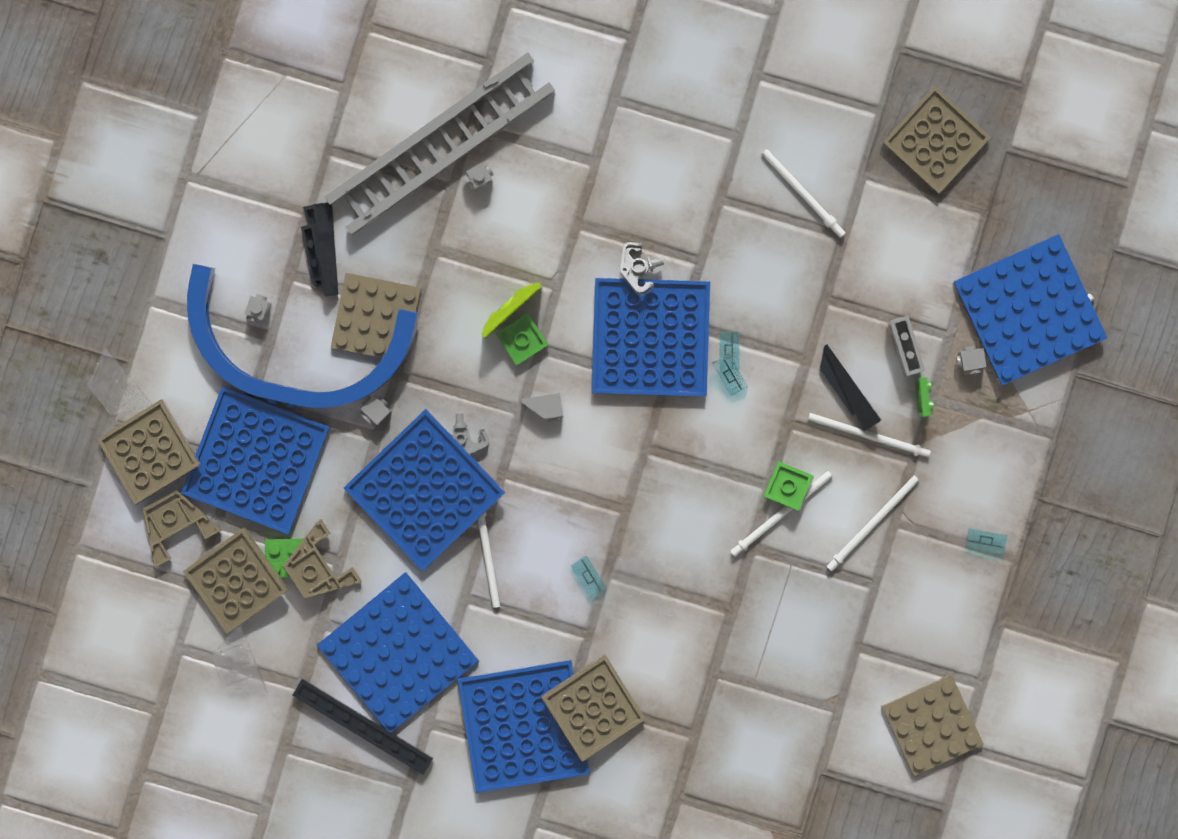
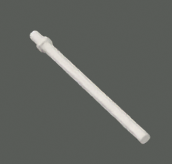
[808,413,931,458]
[731,471,833,557]
[827,476,919,571]

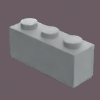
[887,315,925,377]

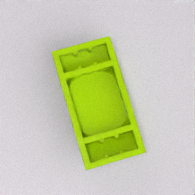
[481,282,542,339]

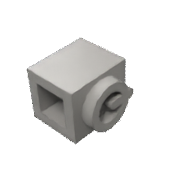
[463,163,494,190]
[244,294,271,324]
[956,346,987,375]
[359,395,392,426]

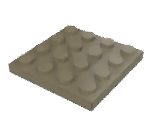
[882,86,991,194]
[330,273,421,363]
[97,399,201,505]
[183,527,289,634]
[540,654,645,762]
[882,674,984,776]

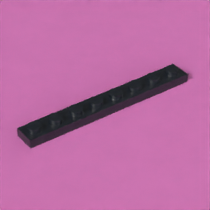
[292,678,433,775]

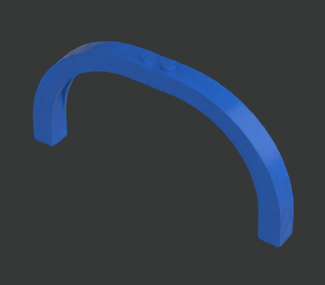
[187,264,420,408]

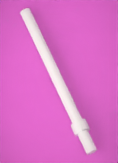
[762,149,846,238]
[478,512,500,608]

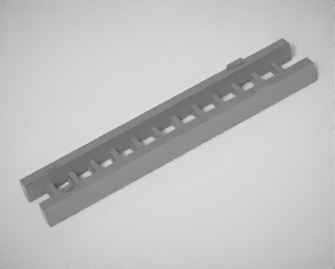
[325,53,555,236]

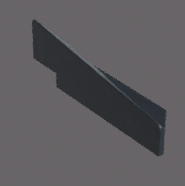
[301,202,338,297]
[819,344,882,431]

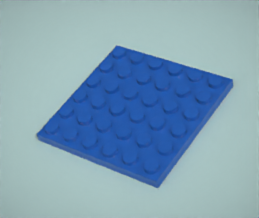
[954,234,1107,386]
[592,278,710,397]
[181,386,330,535]
[344,409,505,571]
[317,572,479,733]
[458,660,590,793]

